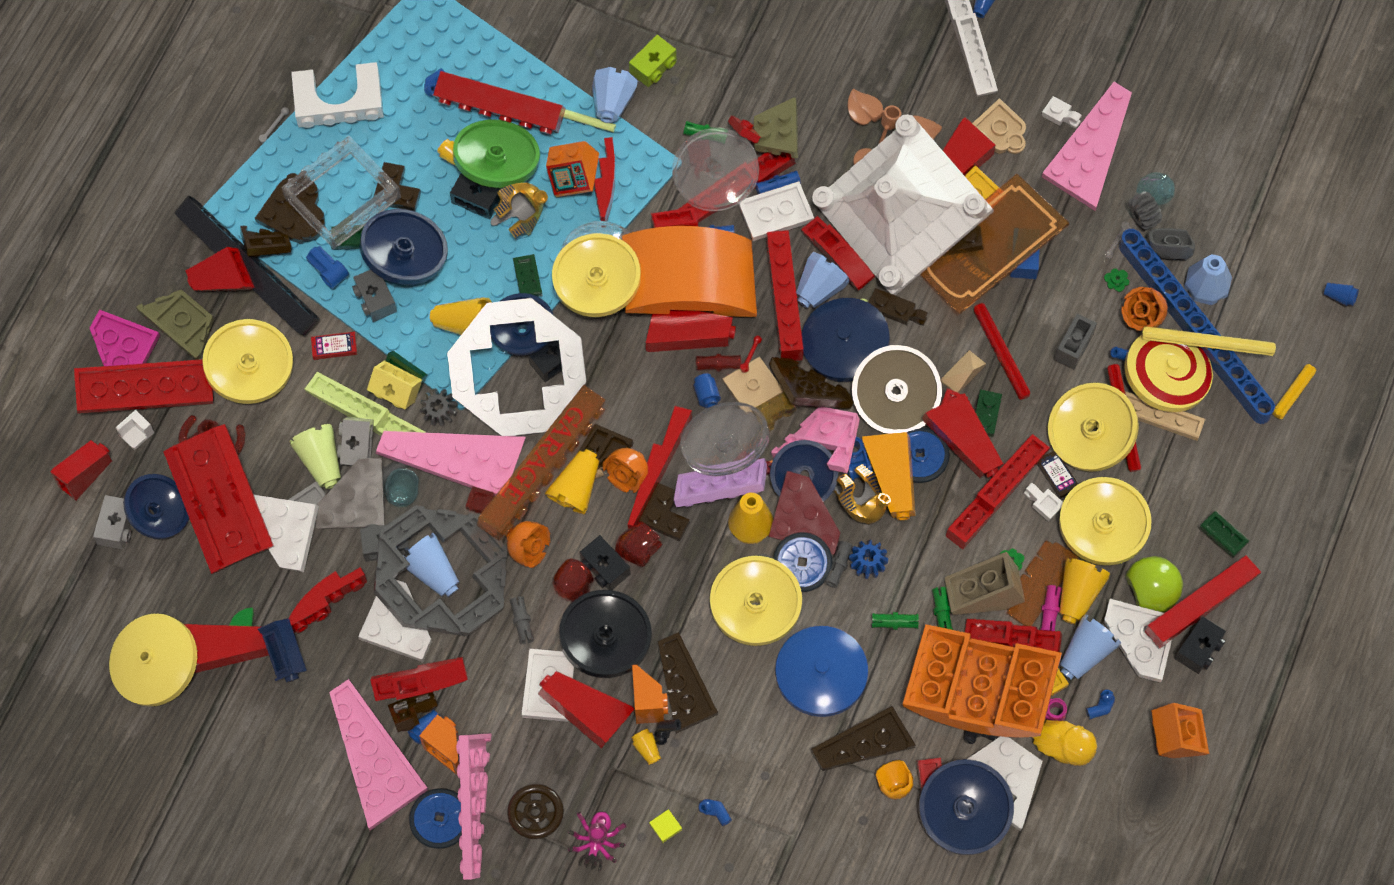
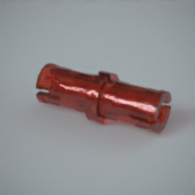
[696,354,741,371]

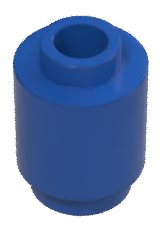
[693,373,721,408]

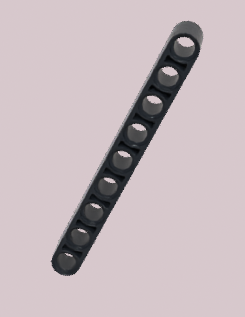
[174,195,319,336]

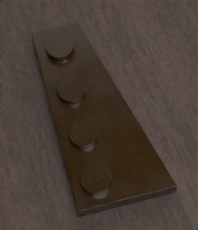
[658,632,718,734]
[811,706,916,771]

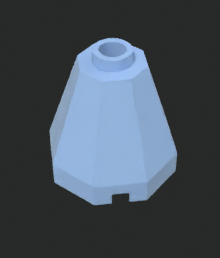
[592,67,638,123]
[796,252,850,308]
[1184,254,1232,305]

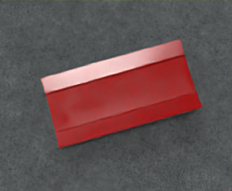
[163,424,274,574]

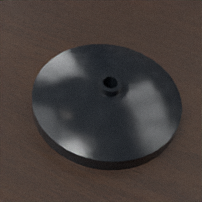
[559,590,652,678]

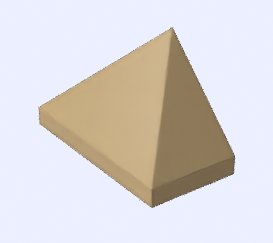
[941,350,986,393]

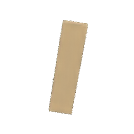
[1125,391,1205,441]

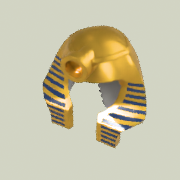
[490,182,548,238]
[834,464,891,524]

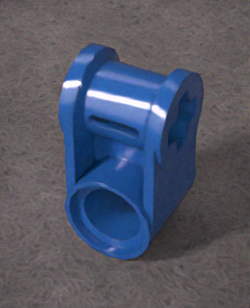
[847,436,872,482]

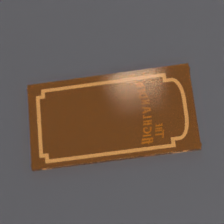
[920,174,1069,314]

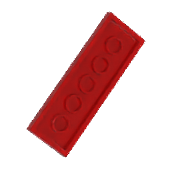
[74,359,213,414]

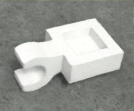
[1042,96,1082,128]
[1024,483,1063,522]

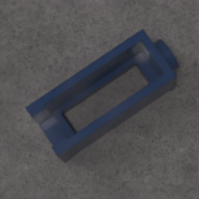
[258,618,307,683]

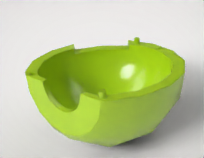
[1125,556,1183,613]

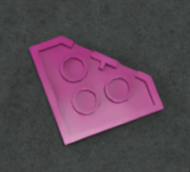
[90,310,160,366]

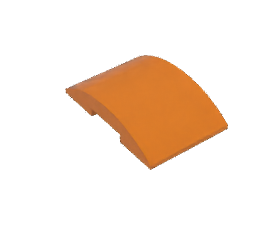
[622,226,757,317]
[903,624,1062,738]

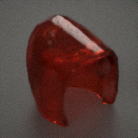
[615,521,663,567]
[552,558,594,602]

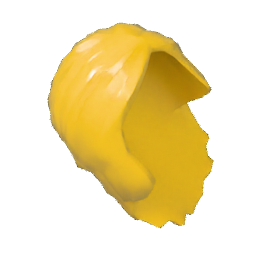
[1032,720,1097,766]

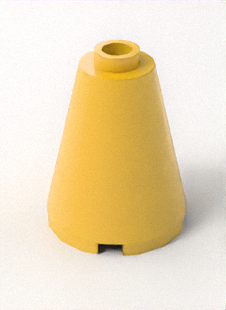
[430,297,492,335]
[545,449,599,515]
[728,493,773,544]
[1059,558,1110,624]

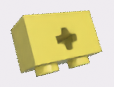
[367,361,422,409]

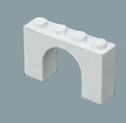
[292,62,384,128]

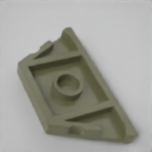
[754,98,798,158]
[136,289,214,360]

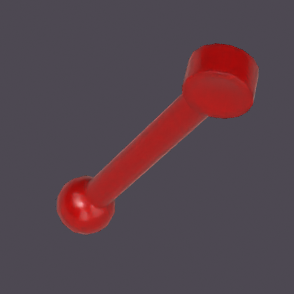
[740,336,762,372]

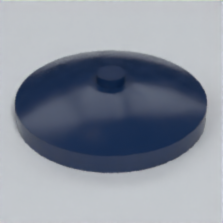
[359,209,448,285]
[802,298,890,382]
[919,759,1014,855]

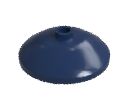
[490,293,554,355]
[770,440,838,502]
[123,474,189,539]

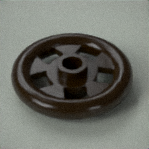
[507,784,564,839]

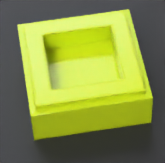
[649,809,682,843]

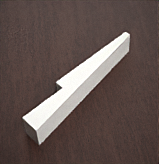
[945,0,998,97]

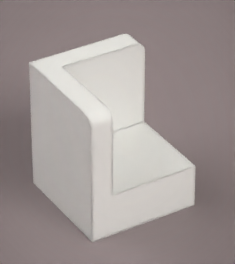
[116,410,154,450]

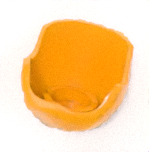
[876,760,913,800]

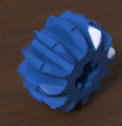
[849,539,888,579]

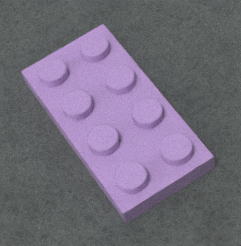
[674,458,767,507]

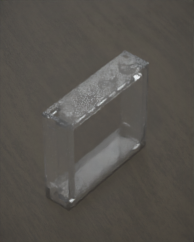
[281,136,401,249]

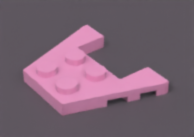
[771,407,860,473]

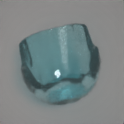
[1137,172,1175,205]
[384,468,419,507]

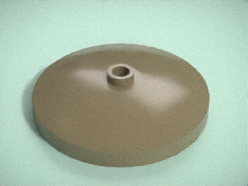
[852,345,942,434]

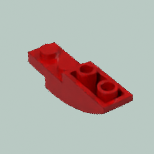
[801,216,875,291]
[289,567,367,633]
[370,657,468,701]

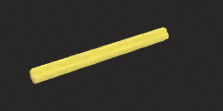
[1142,326,1276,356]

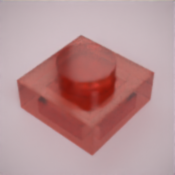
[465,486,495,515]

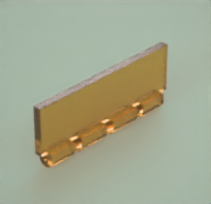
[1006,541,1078,626]

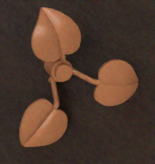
[847,89,942,165]

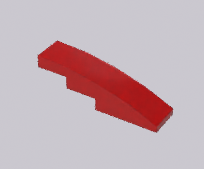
[594,137,615,227]
[965,619,1062,652]

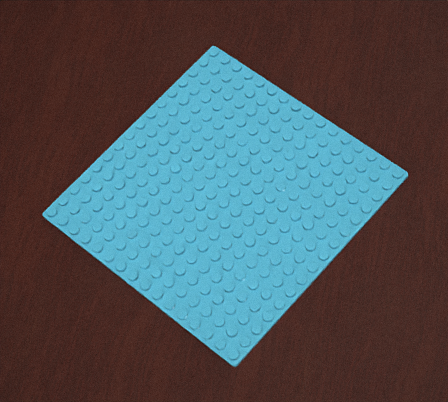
[204,0,682,410]

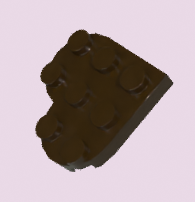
[255,173,325,244]

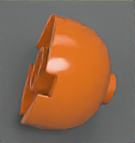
[1121,287,1168,331]
[603,448,648,493]
[507,521,550,568]

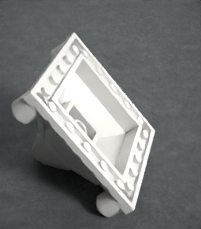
[812,114,994,295]

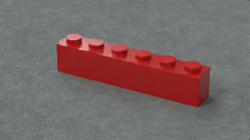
[433,71,566,135]
[766,230,803,361]

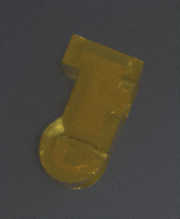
[755,392,797,432]

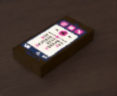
[1037,451,1078,499]

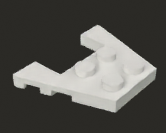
[968,736,1042,831]

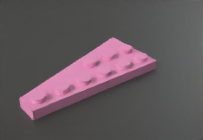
[1042,82,1132,211]
[376,431,526,499]
[329,679,428,831]
[456,733,491,880]

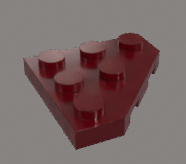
[769,471,841,555]

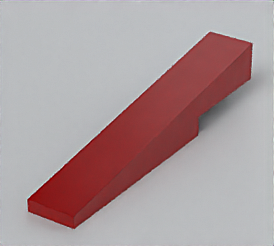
[677,152,796,223]
[628,406,692,534]
[946,434,1050,550]
[1145,555,1261,649]

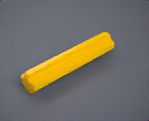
[1273,364,1316,419]

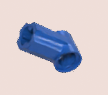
[306,246,349,289]

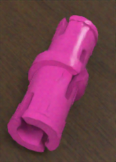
[1040,585,1062,631]

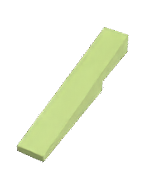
[305,372,426,436]

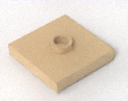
[723,357,784,416]

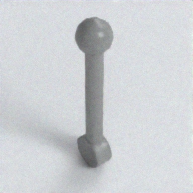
[259,107,289,144]

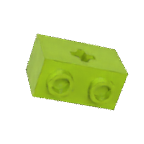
[629,35,677,87]

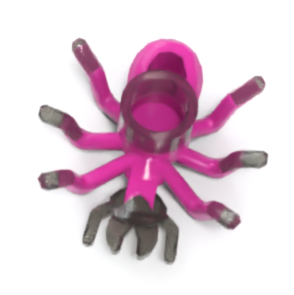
[568,812,626,871]

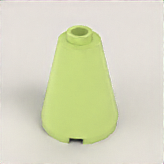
[289,424,341,489]

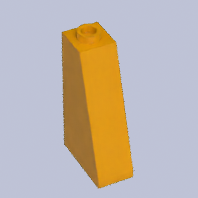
[862,432,916,520]

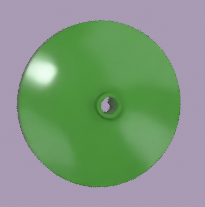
[453,120,540,188]

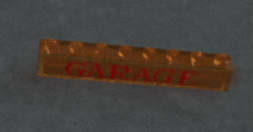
[477,385,606,541]

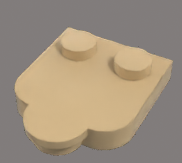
[972,98,1026,154]

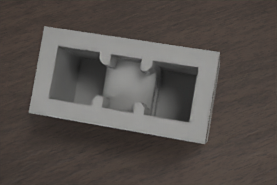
[337,417,374,465]
[93,495,131,550]

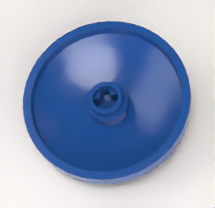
[775,626,868,717]

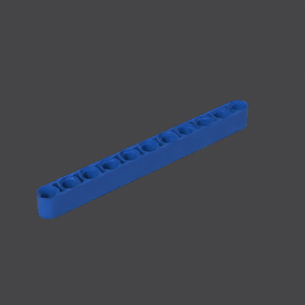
[1119,229,1275,424]

